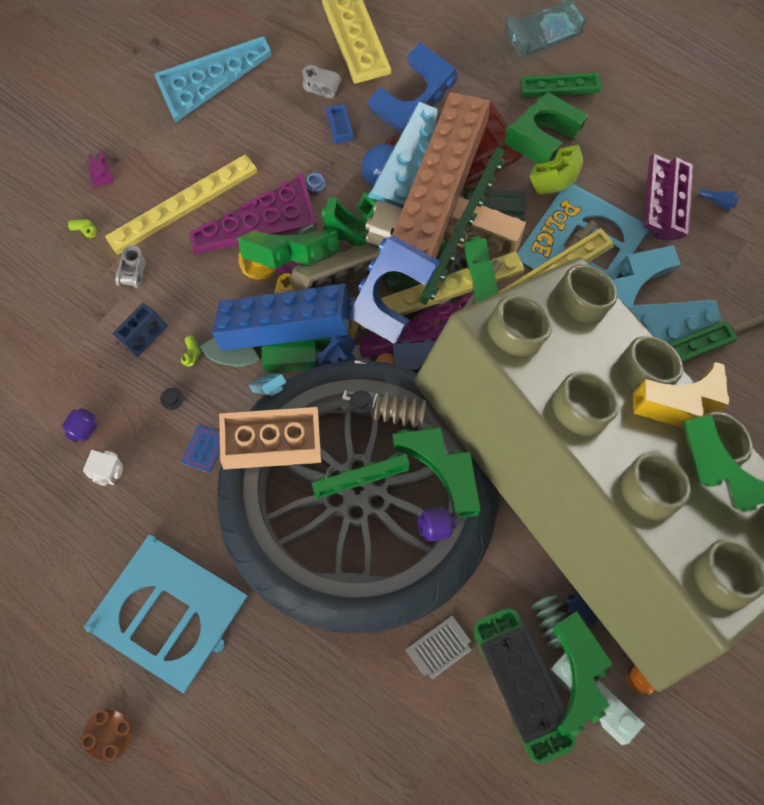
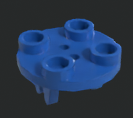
[316,335,357,365]

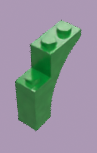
[322,197,379,248]
[238,228,340,269]
[464,236,498,303]
[262,337,332,372]
[681,414,764,513]
[393,426,480,518]
[552,611,613,737]

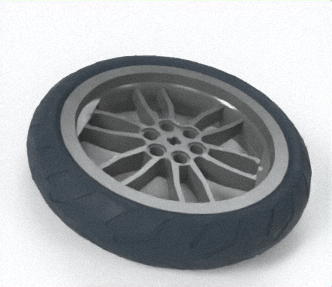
[217,360,498,633]

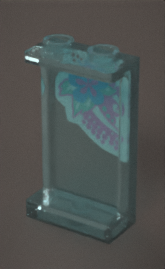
[504,0,585,58]

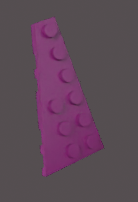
[189,172,317,254]
[359,294,471,358]

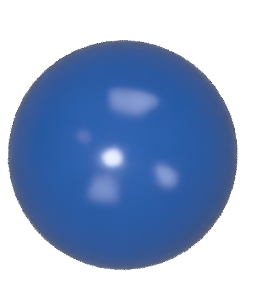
[361,144,394,188]

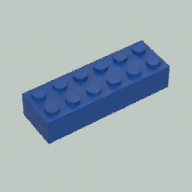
[212,284,351,351]

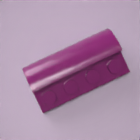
[644,154,693,240]

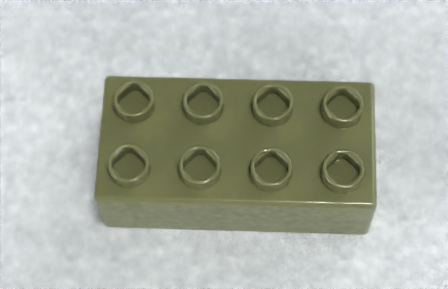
[414,257,764,691]

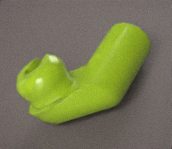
[68,219,97,238]
[180,335,201,367]

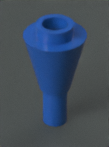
[698,188,739,211]

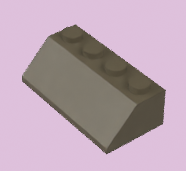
[289,244,381,290]

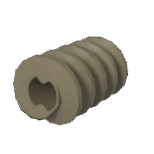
[374,392,427,428]

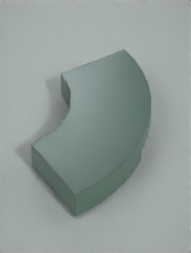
[199,338,260,367]

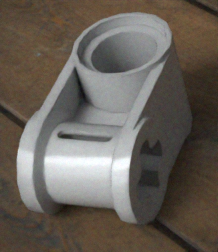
[302,65,341,98]
[115,245,146,289]

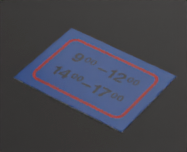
[181,425,220,473]

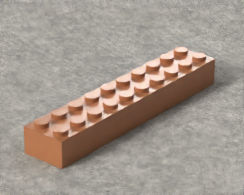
[392,92,490,259]

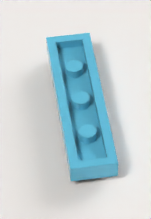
[249,374,286,396]

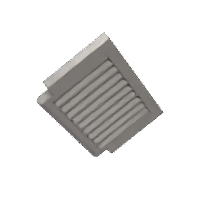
[405,616,472,680]

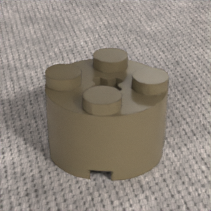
[366,200,403,246]

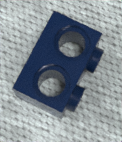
[112,302,168,357]

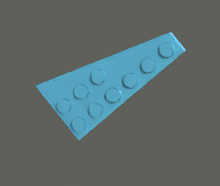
[154,36,271,123]
[367,102,437,208]
[627,300,721,344]

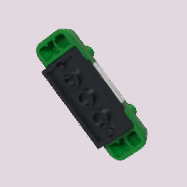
[474,608,576,764]

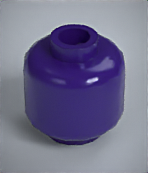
[62,408,97,443]
[418,507,456,541]

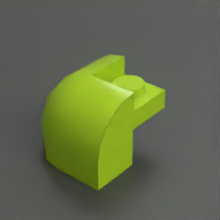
[530,145,583,195]

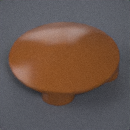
[81,709,133,762]

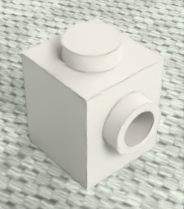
[83,450,123,486]

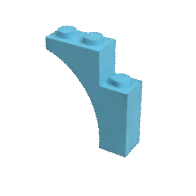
[612,245,681,306]

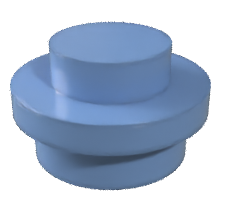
[305,173,326,193]

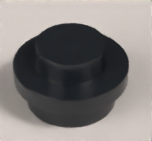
[160,388,183,410]
[349,390,373,414]

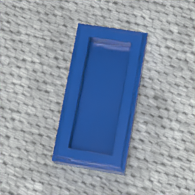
[326,104,354,144]

